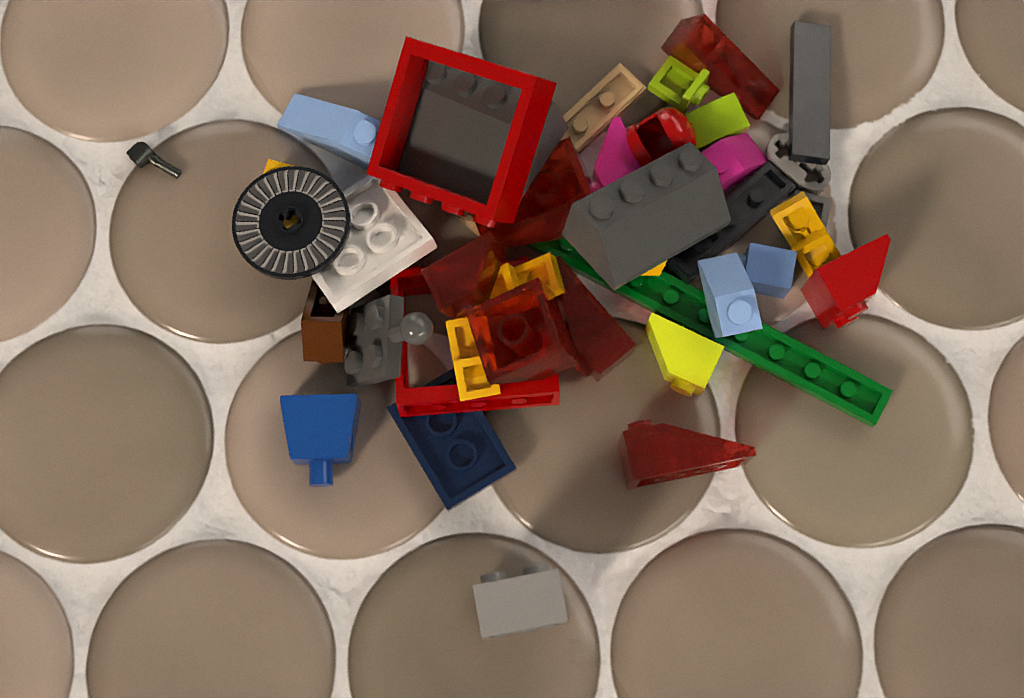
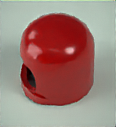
[626,107,697,167]

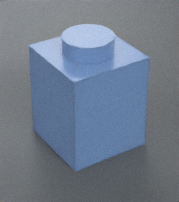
[738,243,797,299]

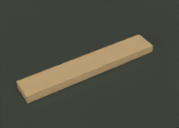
[458,63,647,244]

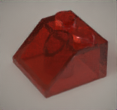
[465,277,579,385]

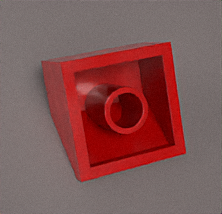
[800,234,891,330]

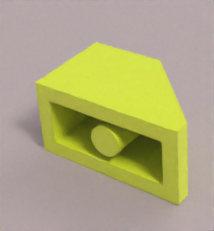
[645,313,725,397]

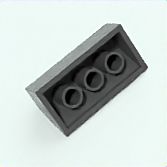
[562,142,731,291]

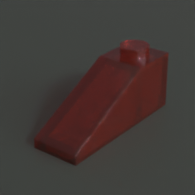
[661,13,780,120]
[556,256,636,382]

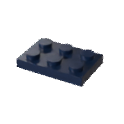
[386,368,517,512]

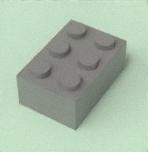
[472,563,569,640]

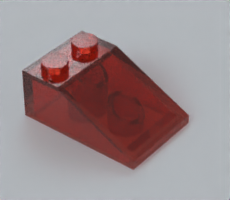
[473,136,595,251]
[617,419,756,490]

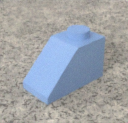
[697,252,763,338]

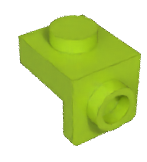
[647,55,710,115]

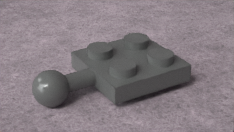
[344,295,433,388]

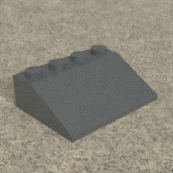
[397,60,569,204]

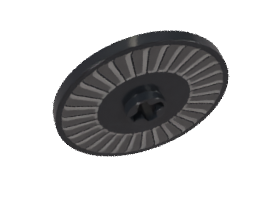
[232,166,351,280]

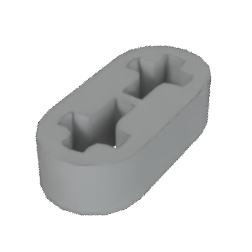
[765,133,831,195]

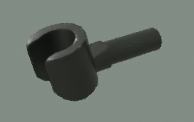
[126,142,182,179]

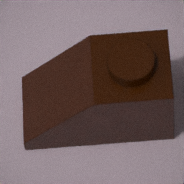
[301,280,350,364]

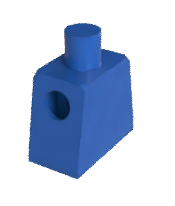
[280,393,361,487]

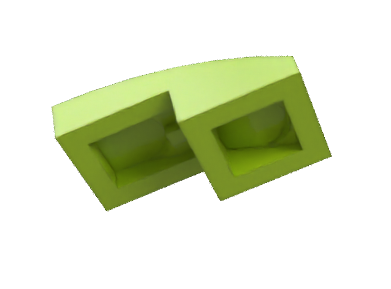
[685,92,750,152]

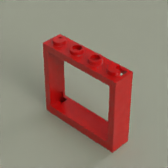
[366,36,557,228]
[390,256,560,417]

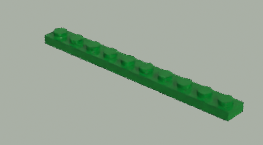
[524,208,893,427]

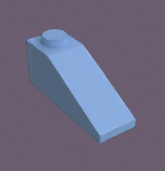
[277,93,381,170]

